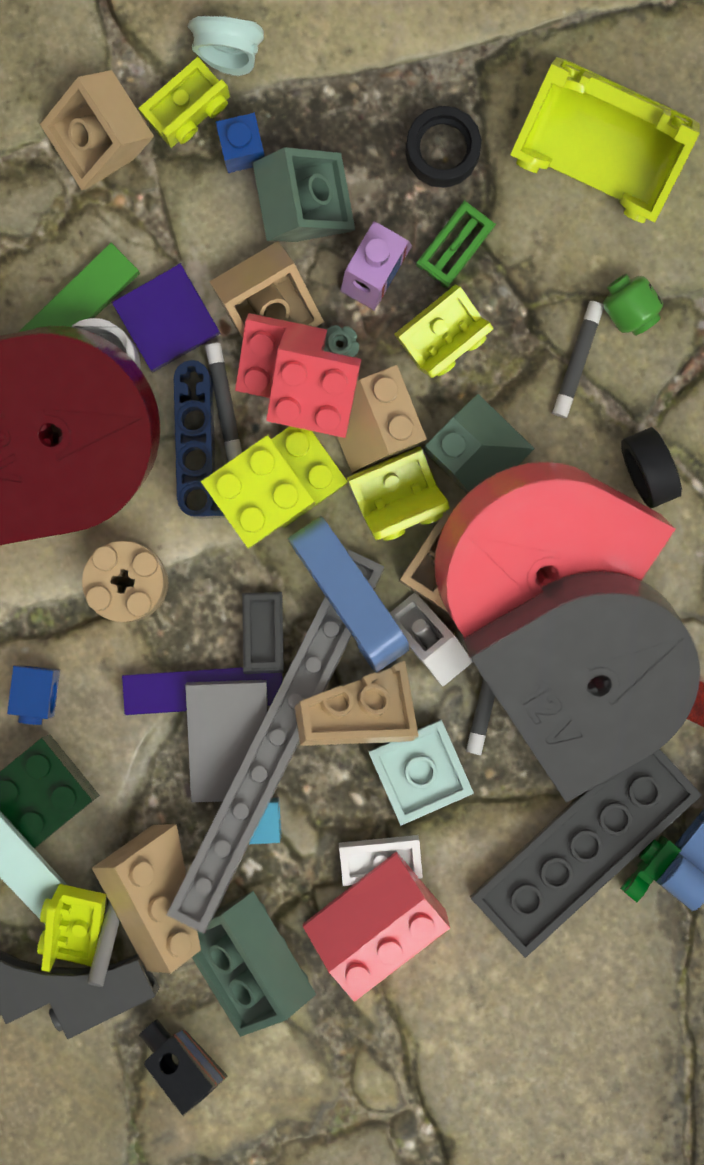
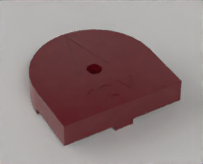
[0,326,161,545]

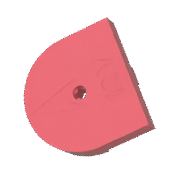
[435,462,676,638]

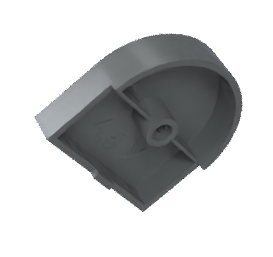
[463,572,700,803]

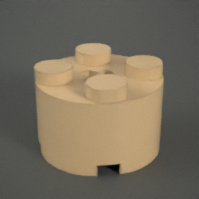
[82,541,168,622]

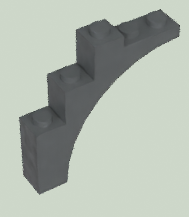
[0,950,160,1040]

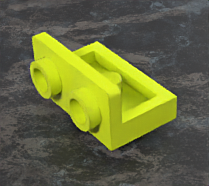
[138,57,230,148]
[394,284,494,378]
[37,884,106,972]

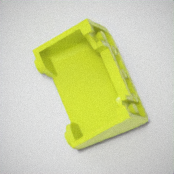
[510,57,700,223]

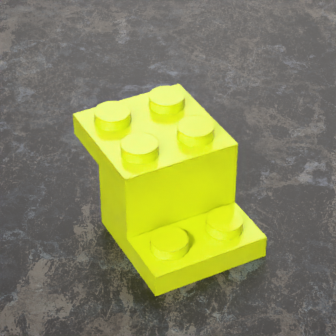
[201,426,348,549]

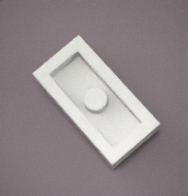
[339,835,423,886]

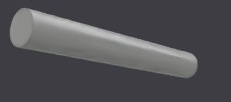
[87,900,120,987]

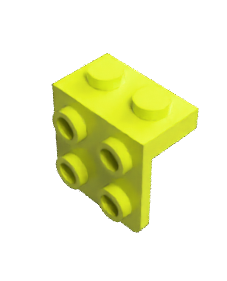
[347,446,450,541]

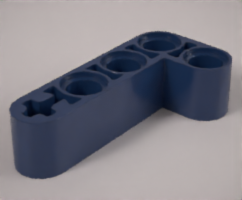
[173,360,226,519]

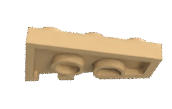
[295,661,419,746]

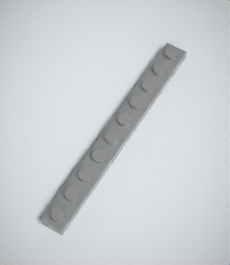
[167,549,384,934]

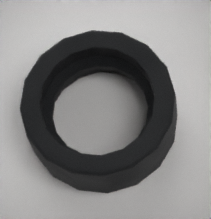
[405,105,482,188]
[621,427,682,509]

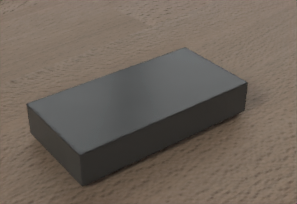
[242,592,284,674]

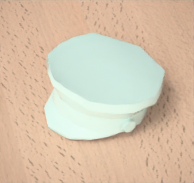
[187,16,264,76]

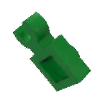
[620,835,682,902]

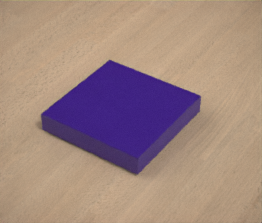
[112,263,221,373]

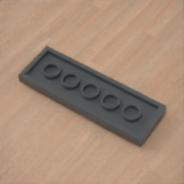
[470,749,702,958]

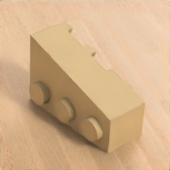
[92,824,201,974]

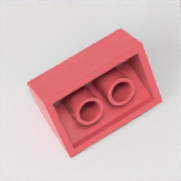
[303,851,450,1002]

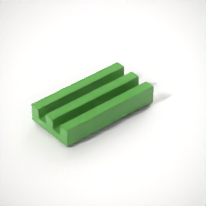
[416,200,496,289]

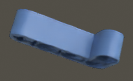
[287,516,409,673]
[656,808,704,911]

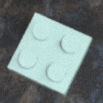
[368,719,474,826]

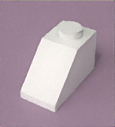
[390,592,473,686]

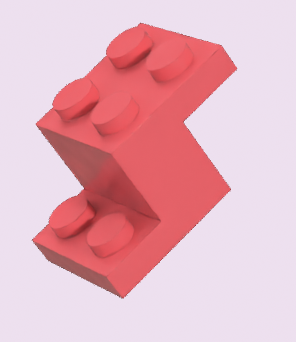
[235,313,361,438]

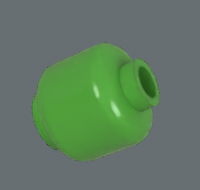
[603,274,663,336]

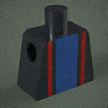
[139,1019,228,1116]

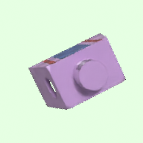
[340,221,412,311]

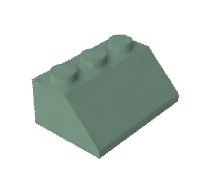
[192,891,316,1037]

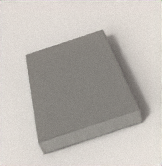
[186,680,268,802]

